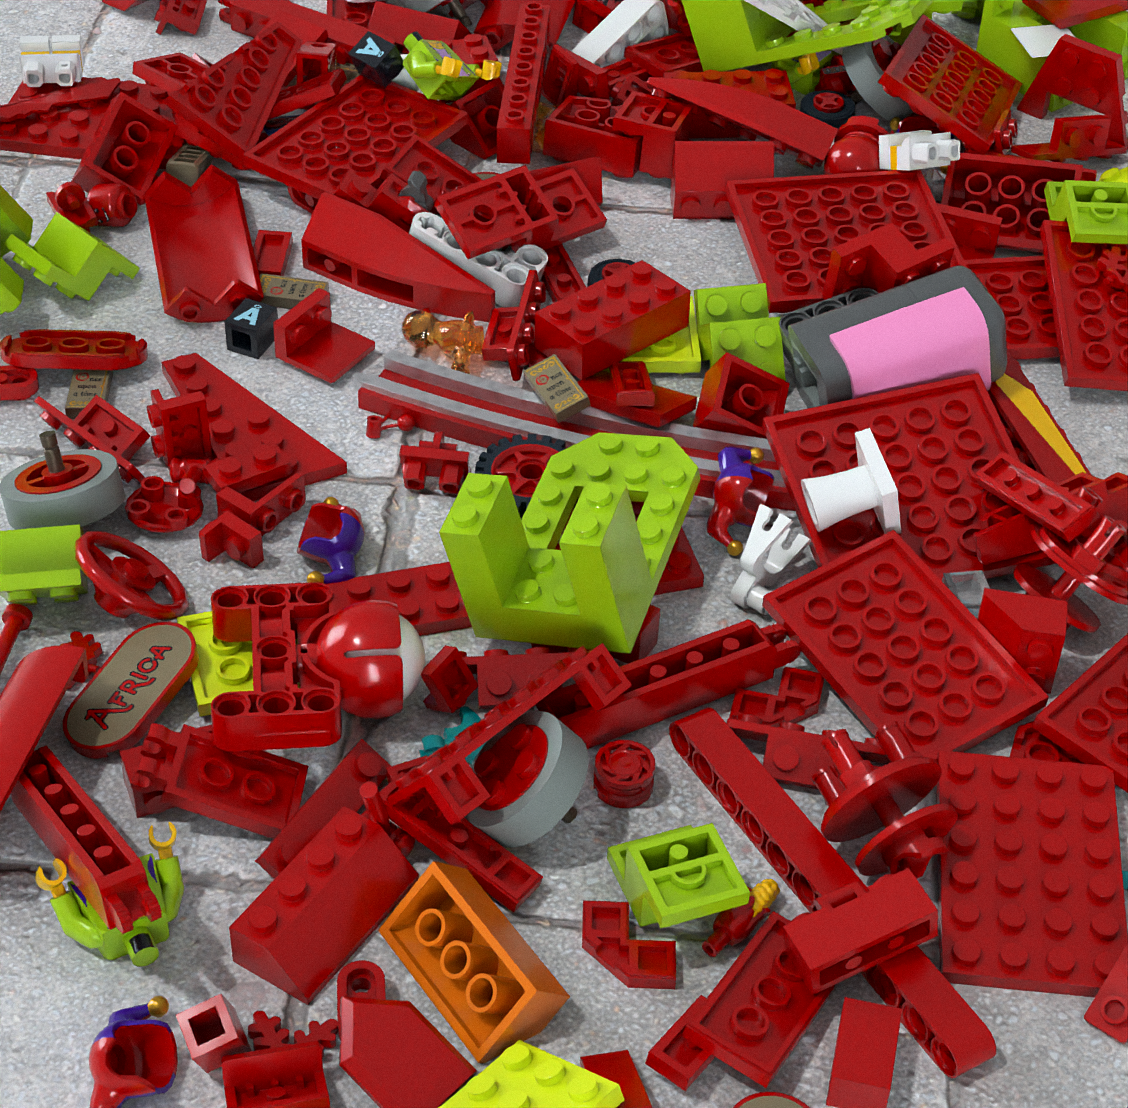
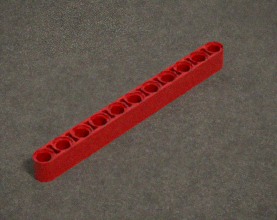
[669,707,996,1078]

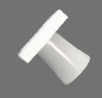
[801,428,901,534]

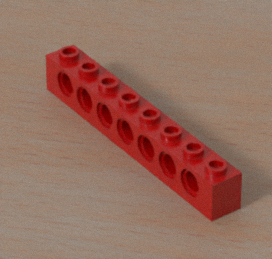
[497,2,550,164]

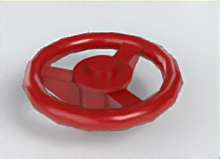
[75,531,189,621]

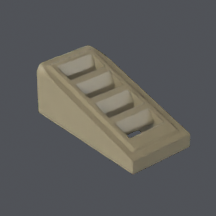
[166,143,214,187]

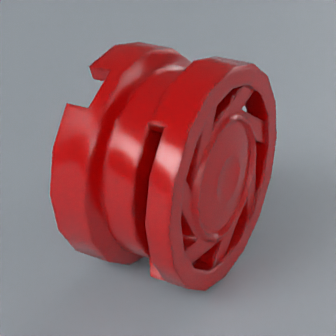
[594,740,655,809]

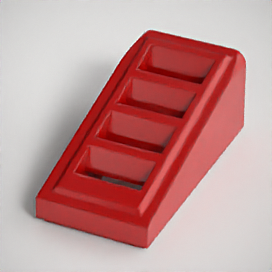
[541,44,579,108]

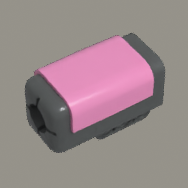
[779,266,1007,408]

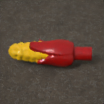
[702,879,780,957]

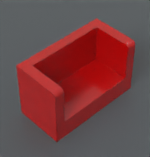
[826,997,902,1108]

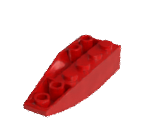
[647,77,839,170]
[301,192,495,322]

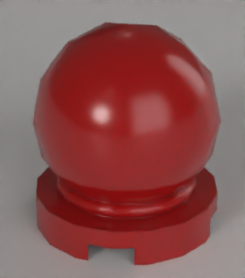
[823,115,895,175]

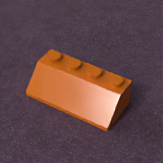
[378,861,570,1063]

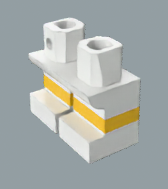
[19,35,84,87]
[879,130,960,171]

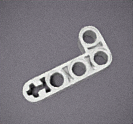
[571,0,669,68]
[409,212,548,308]

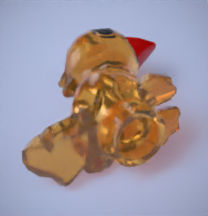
[401,307,484,374]

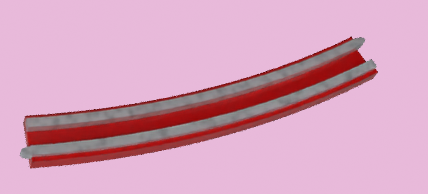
[352,349,795,511]

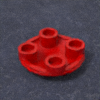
[125,476,204,533]

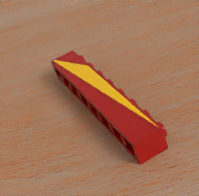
[988,349,1092,483]

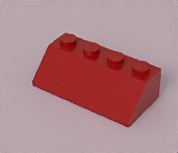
[229,806,419,1005]

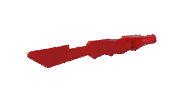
[0,78,121,122]

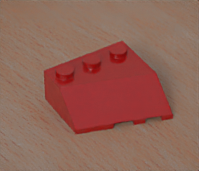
[542,95,643,178]

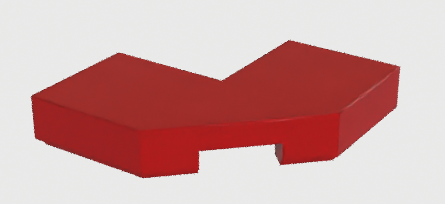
[729,666,824,727]
[582,900,676,989]

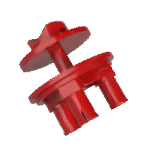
[1013,486,1128,633]
[811,721,958,879]

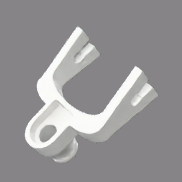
[730,503,811,615]

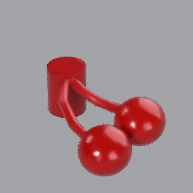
[366,414,416,439]

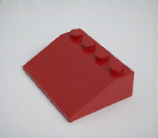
[941,153,1083,253]

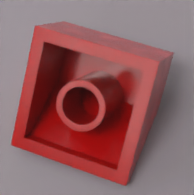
[450,77,504,160]
[693,352,790,439]
[977,588,1068,694]

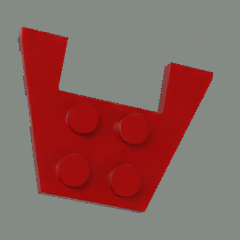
[1017,34,1128,150]

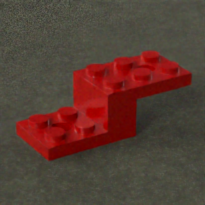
[132,52,270,170]
[434,165,607,259]

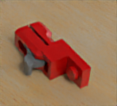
[333,170,442,233]

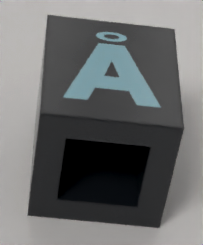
[348,31,404,88]
[224,298,278,359]

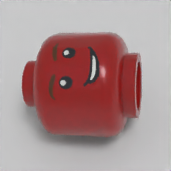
[86,183,137,227]

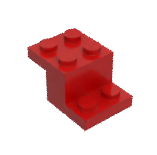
[612,91,694,179]
[822,222,955,300]

